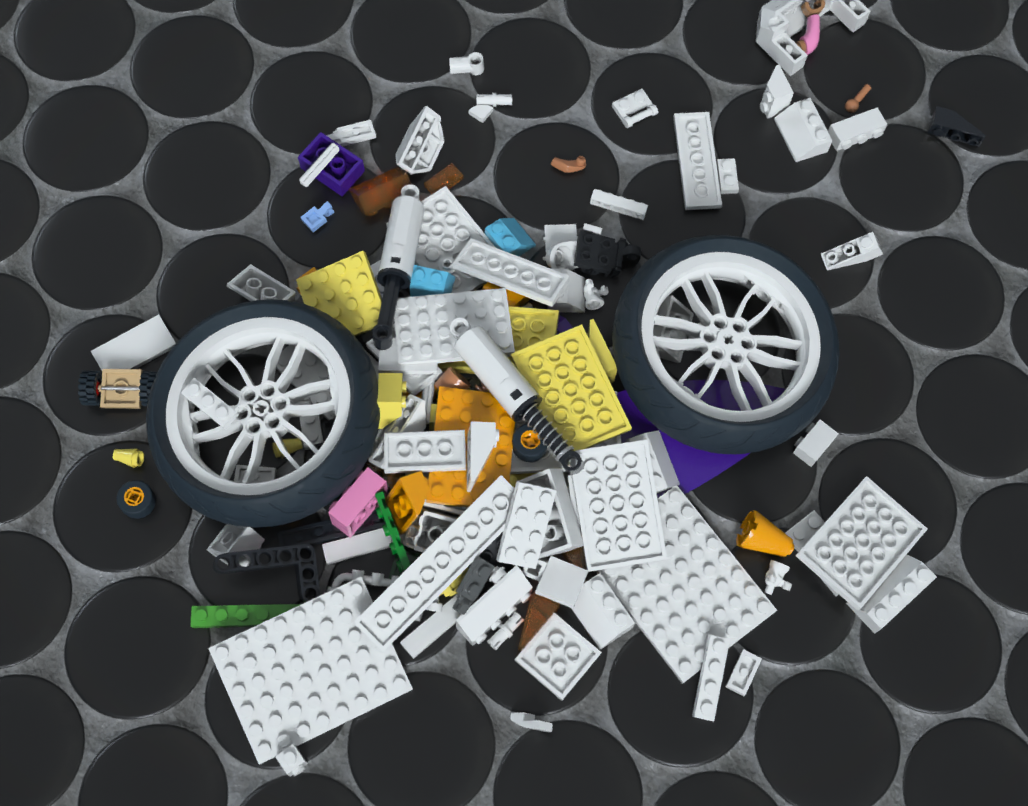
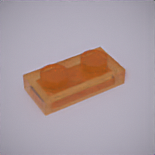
[424,163,463,194]

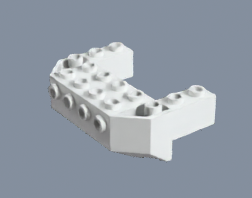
[756,0,871,76]

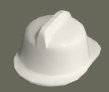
[543,241,578,271]

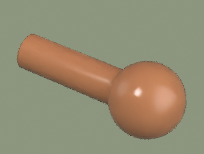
[845,84,871,113]

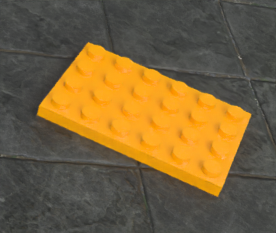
[426,386,515,507]

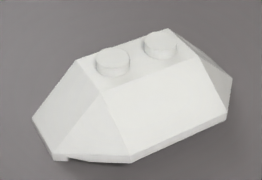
[395,106,444,174]
[368,394,426,469]

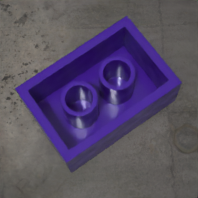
[298,132,365,196]

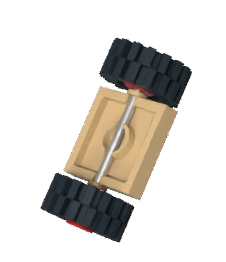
[78,369,157,409]

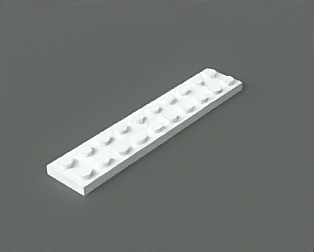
[354,475,515,652]

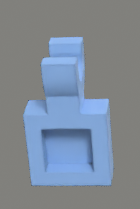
[300,201,334,232]

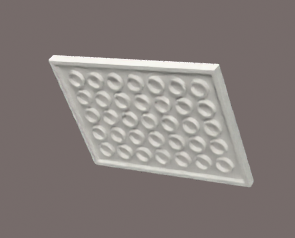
[583,485,777,684]
[208,577,413,764]

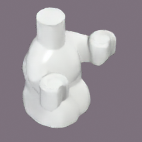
[583,279,608,310]
[764,560,792,595]

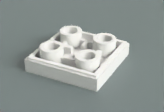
[535,556,588,608]

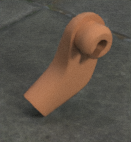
[551,156,586,173]

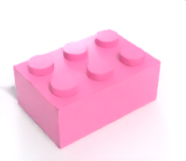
[328,467,389,538]

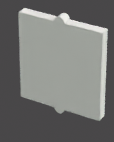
[543,224,578,252]

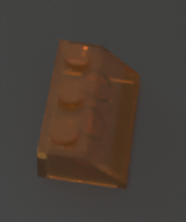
[349,167,411,216]

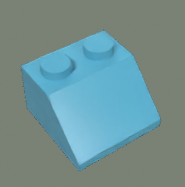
[485,218,536,256]
[410,265,456,297]

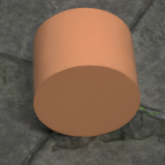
[434,366,471,390]

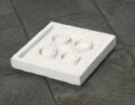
[515,613,602,701]

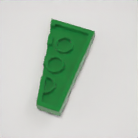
[375,491,410,573]

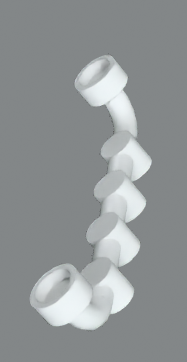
[327,569,443,612]

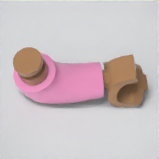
[795,0,825,55]

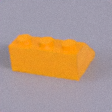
[385,471,430,535]

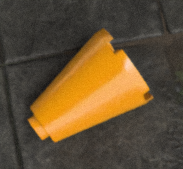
[736,510,795,557]

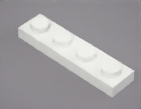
[692,635,730,722]

